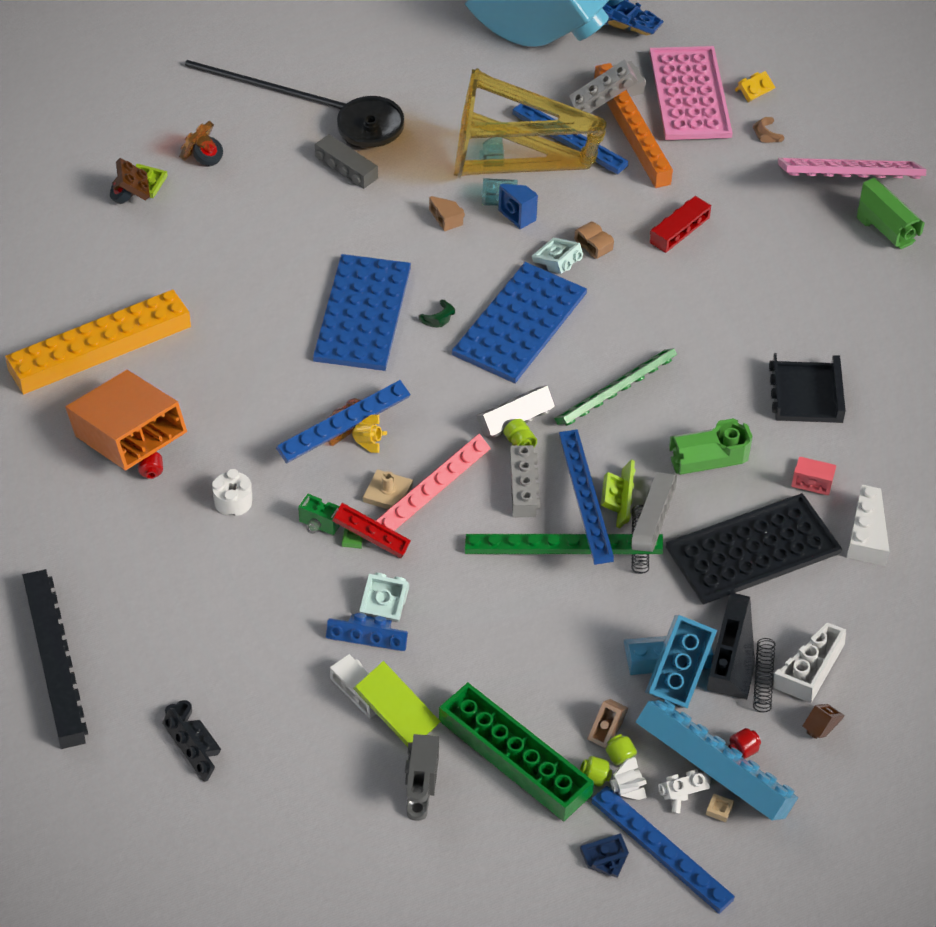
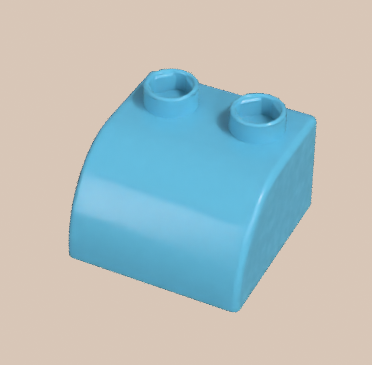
[465,0,623,47]

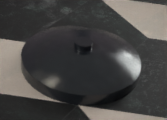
[337,96,404,148]

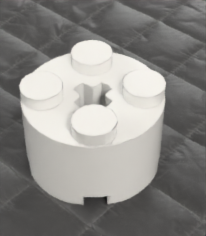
[212,469,253,516]

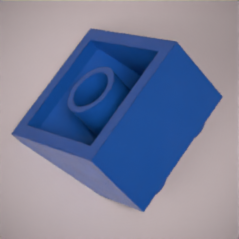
[498,184,538,229]

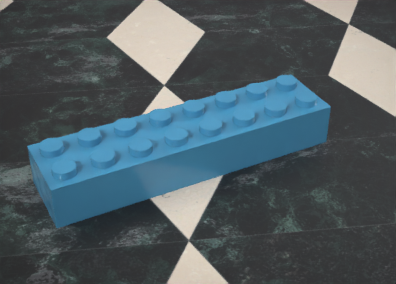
[636,700,799,821]

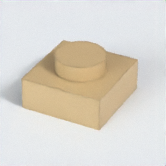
[706,794,734,822]

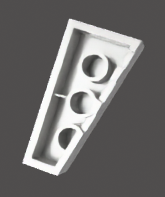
[847,485,890,566]
[773,622,846,703]

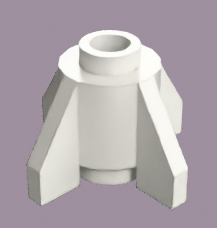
[610,757,647,800]

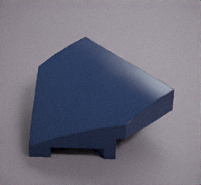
[580,833,629,878]

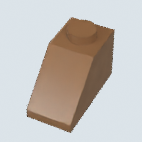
[429,196,465,232]
[587,699,628,749]

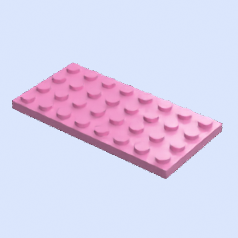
[649,46,733,140]
[778,158,926,179]

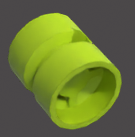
[503,418,537,449]

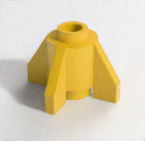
[352,415,387,453]

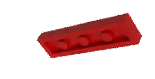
[332,503,411,558]

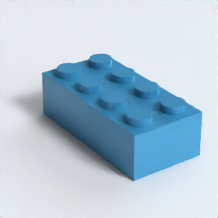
[645,615,717,708]

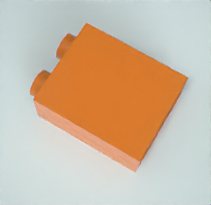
[65,370,187,471]

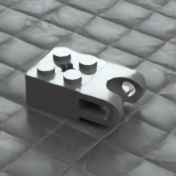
[405,734,439,821]

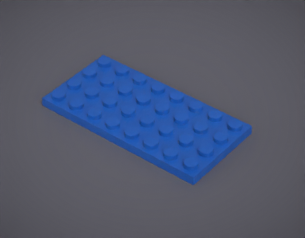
[313,254,411,371]
[452,262,587,384]

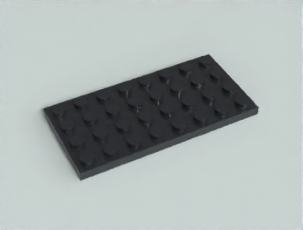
[665,493,842,605]

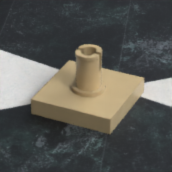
[363,469,413,509]

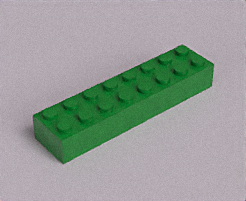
[439,682,594,822]

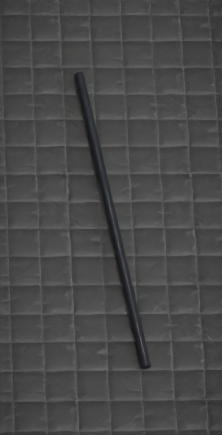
[185,60,346,109]

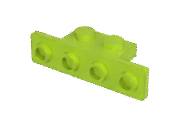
[601,459,636,529]

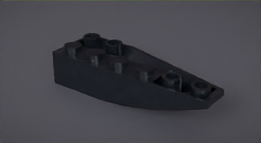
[707,592,755,700]

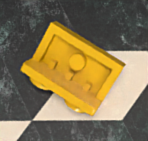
[734,71,776,103]

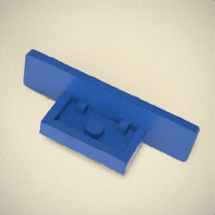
[326,613,408,651]

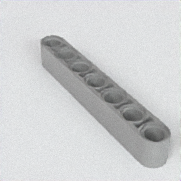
[632,473,677,552]

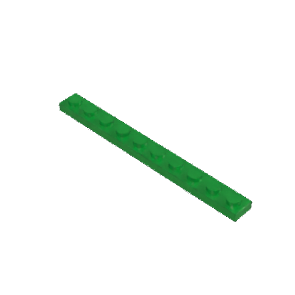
[465,534,663,554]

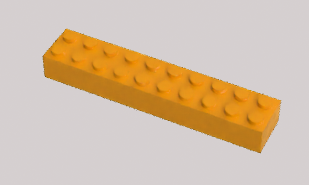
[5,289,191,395]

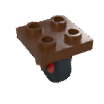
[110,158,150,204]

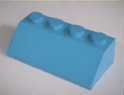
[624,636,713,675]

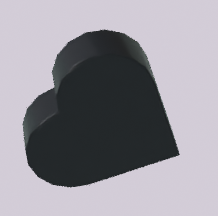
[165,700,192,722]

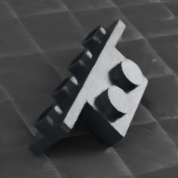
[162,708,221,782]

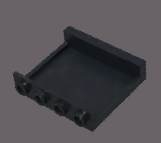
[769,353,846,423]

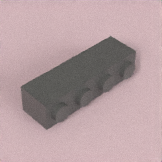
[315,134,378,189]

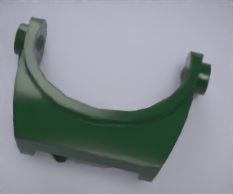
[418,299,455,328]

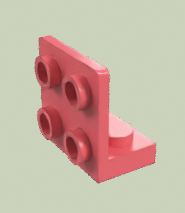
[791,457,836,496]

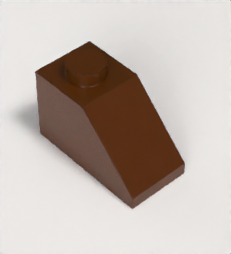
[802,704,845,739]

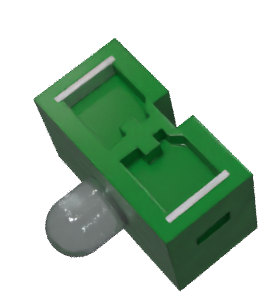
[298,494,340,536]

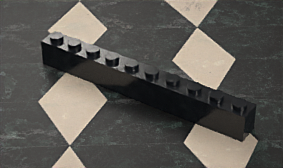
[22,569,88,749]

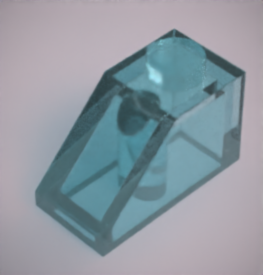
[479,131,504,167]

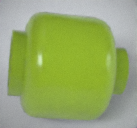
[606,734,637,766]
[580,756,612,787]

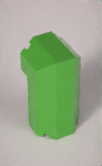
[856,178,925,249]
[669,418,753,475]

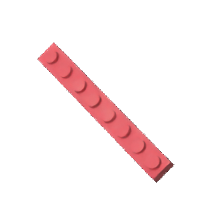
[375,433,491,531]

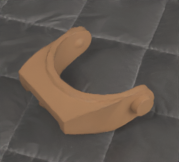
[753,117,784,143]

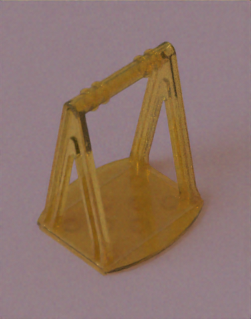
[454,68,607,179]

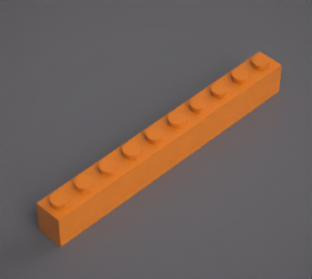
[594,63,673,188]

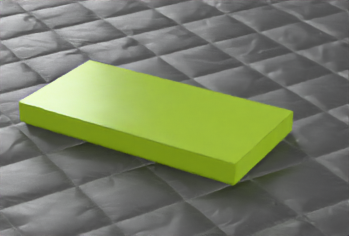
[353,661,441,747]

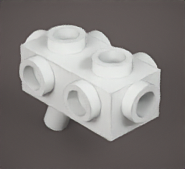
[658,769,711,814]

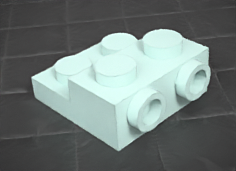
[532,237,583,274]
[359,573,409,622]

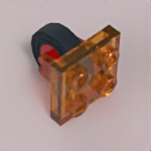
[179,120,223,166]

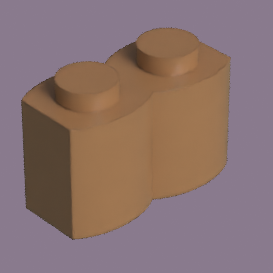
[574,221,614,259]

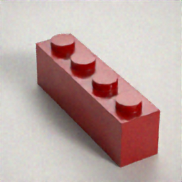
[650,196,712,253]

